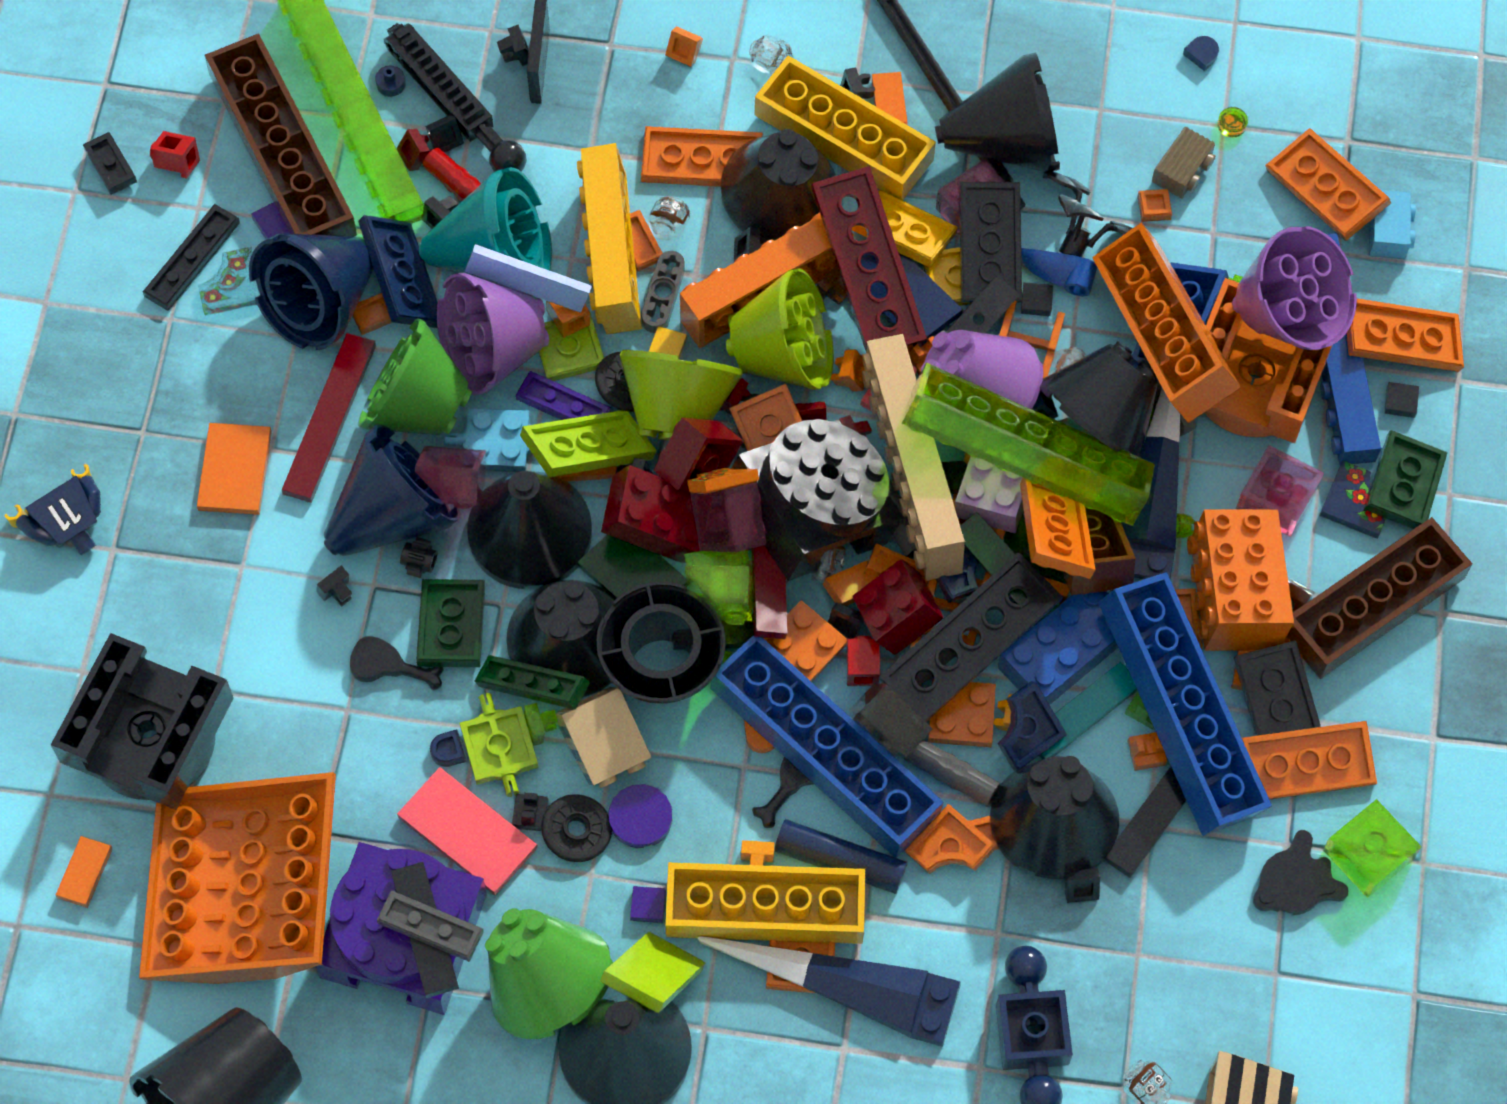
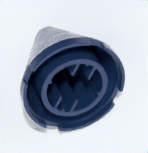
[249,233,374,350]
[324,424,460,556]

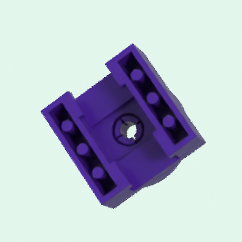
[316,842,487,1015]

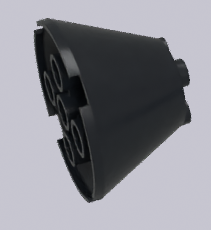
[721,129,836,241]
[1040,341,1159,460]
[506,580,616,697]
[990,756,1120,879]

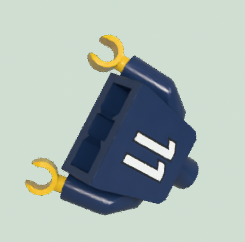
[4,464,101,555]

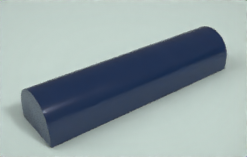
[775,819,908,894]

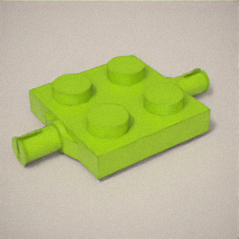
[460,693,539,797]

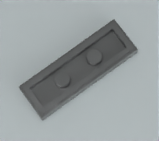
[377,890,484,962]

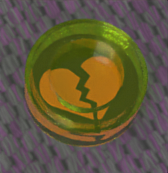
[1217,107,1248,138]

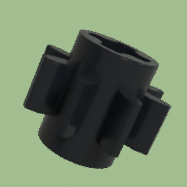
[400,537,438,578]

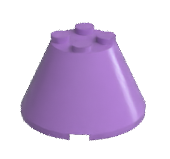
[1232,226,1357,350]
[437,273,549,396]
[921,330,1043,448]

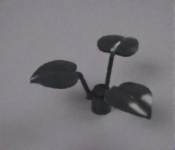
[1043,171,1133,257]

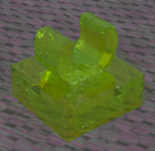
[524,703,558,746]

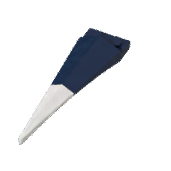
[1120,388,1180,579]
[697,936,961,1047]

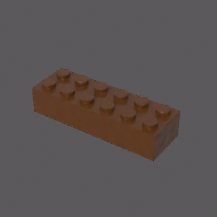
[1286,517,1473,679]

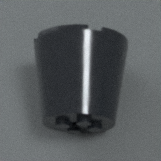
[129,1007,302,1104]

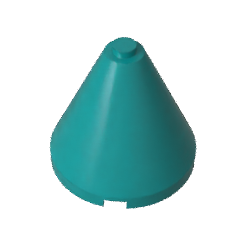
[419,167,552,280]

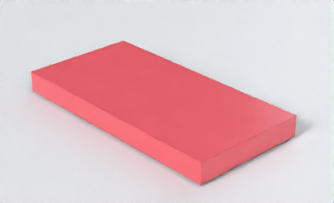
[397,767,538,896]

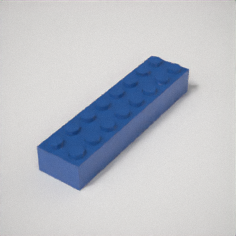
[1098,572,1272,836]
[710,635,944,858]

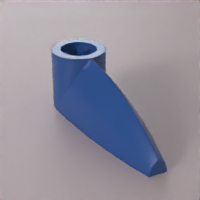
[1021,248,1097,297]

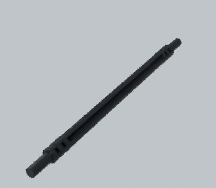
[877,0,1026,209]

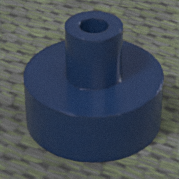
[375,65,406,97]

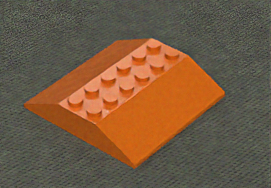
[139,772,336,984]

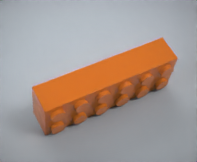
[680,213,854,349]

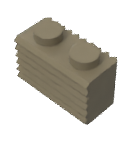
[1152,127,1216,198]

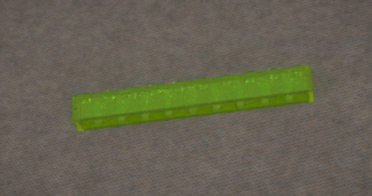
[276,0,424,224]

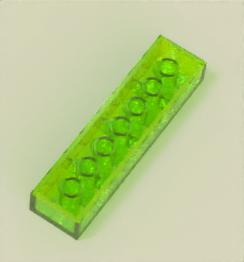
[902,362,1155,526]

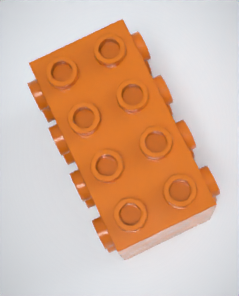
[1187,509,1294,651]

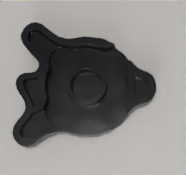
[1253,830,1349,915]

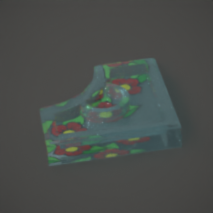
[198,247,260,316]

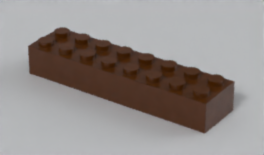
[204,33,357,237]

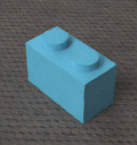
[1369,190,1416,259]

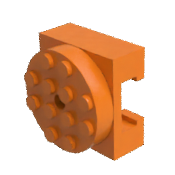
[1204,278,1333,443]

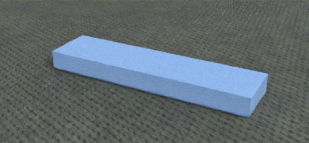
[465,244,591,313]

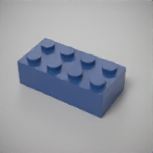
[998,591,1118,705]

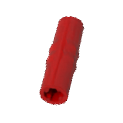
[423,148,481,201]

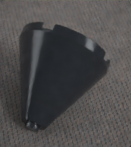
[935,52,1060,172]
[467,471,592,589]
[558,987,692,1104]

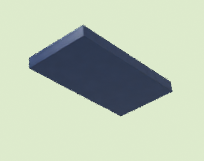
[358,215,438,328]
[861,253,963,347]

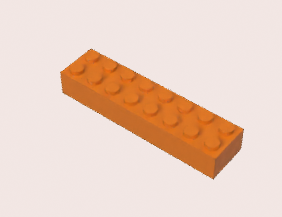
[1092,222,1240,423]

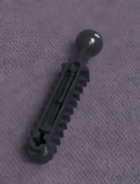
[384,23,527,172]

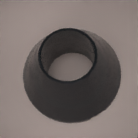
[597,582,726,704]

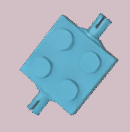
[444,408,530,471]

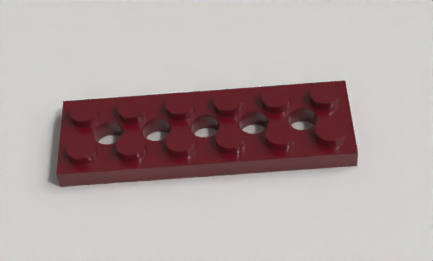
[811,166,927,353]

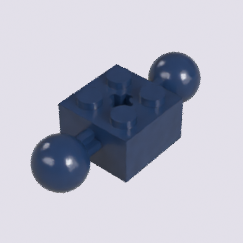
[996,946,1073,1104]

